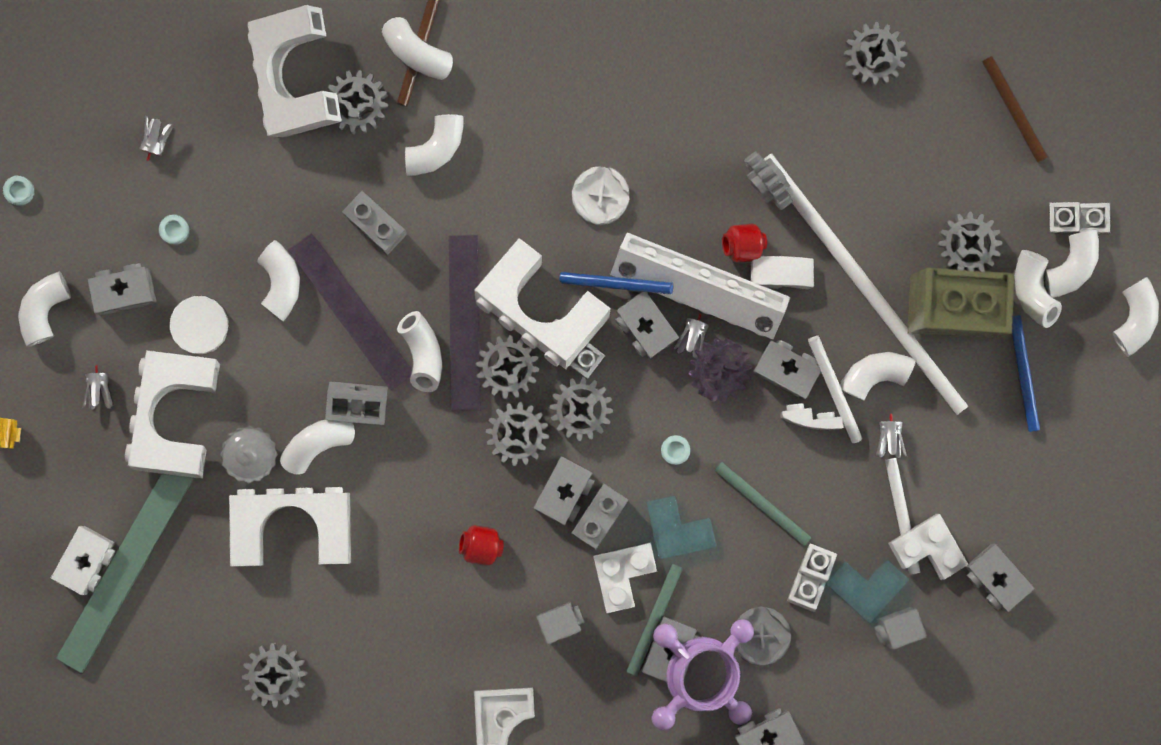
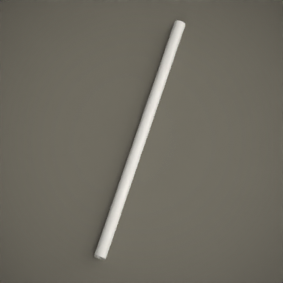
[764,153,968,415]

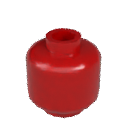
[722,223,767,263]
[459,525,504,566]

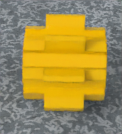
[0,418,21,449]

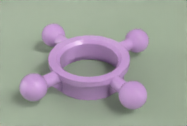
[652,619,754,730]

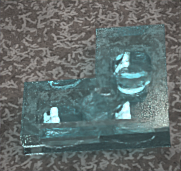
[646,496,716,559]
[826,560,910,623]

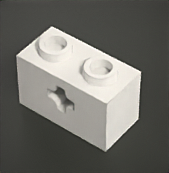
[51,526,115,595]

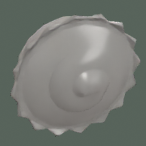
[220,426,278,483]

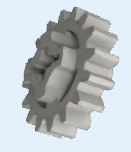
[843,22,908,87]
[328,70,388,134]
[744,151,793,210]
[937,212,1002,272]
[475,335,539,399]
[550,377,613,441]
[486,402,549,466]
[242,643,307,708]

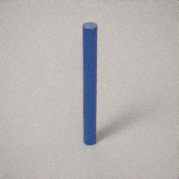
[559,272,674,294]
[1012,315,1040,432]

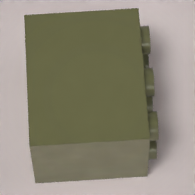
[908,268,1014,339]

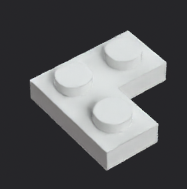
[888,514,968,580]
[594,543,657,613]

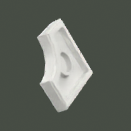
[474,687,535,745]

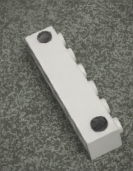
[610,233,790,339]

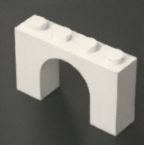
[247,5,342,138]
[474,238,611,369]
[125,350,220,479]
[229,487,351,566]

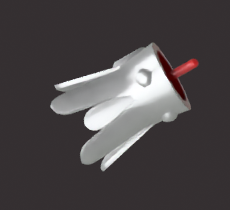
[139,115,174,161]
[674,314,709,359]
[82,365,113,410]
[876,414,907,458]

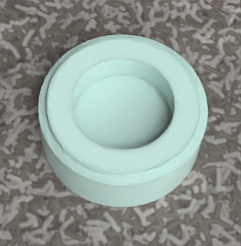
[3,176,34,206]
[159,215,189,245]
[661,435,690,465]

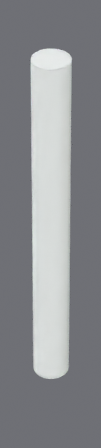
[808,336,863,443]
[885,458,921,575]

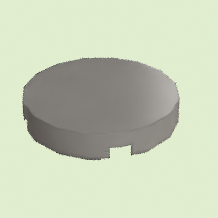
[735,606,791,665]

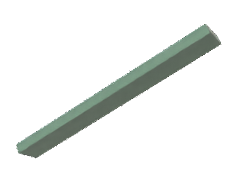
[56,474,194,673]

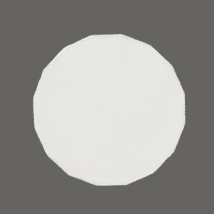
[572,167,629,225]
[170,296,229,354]

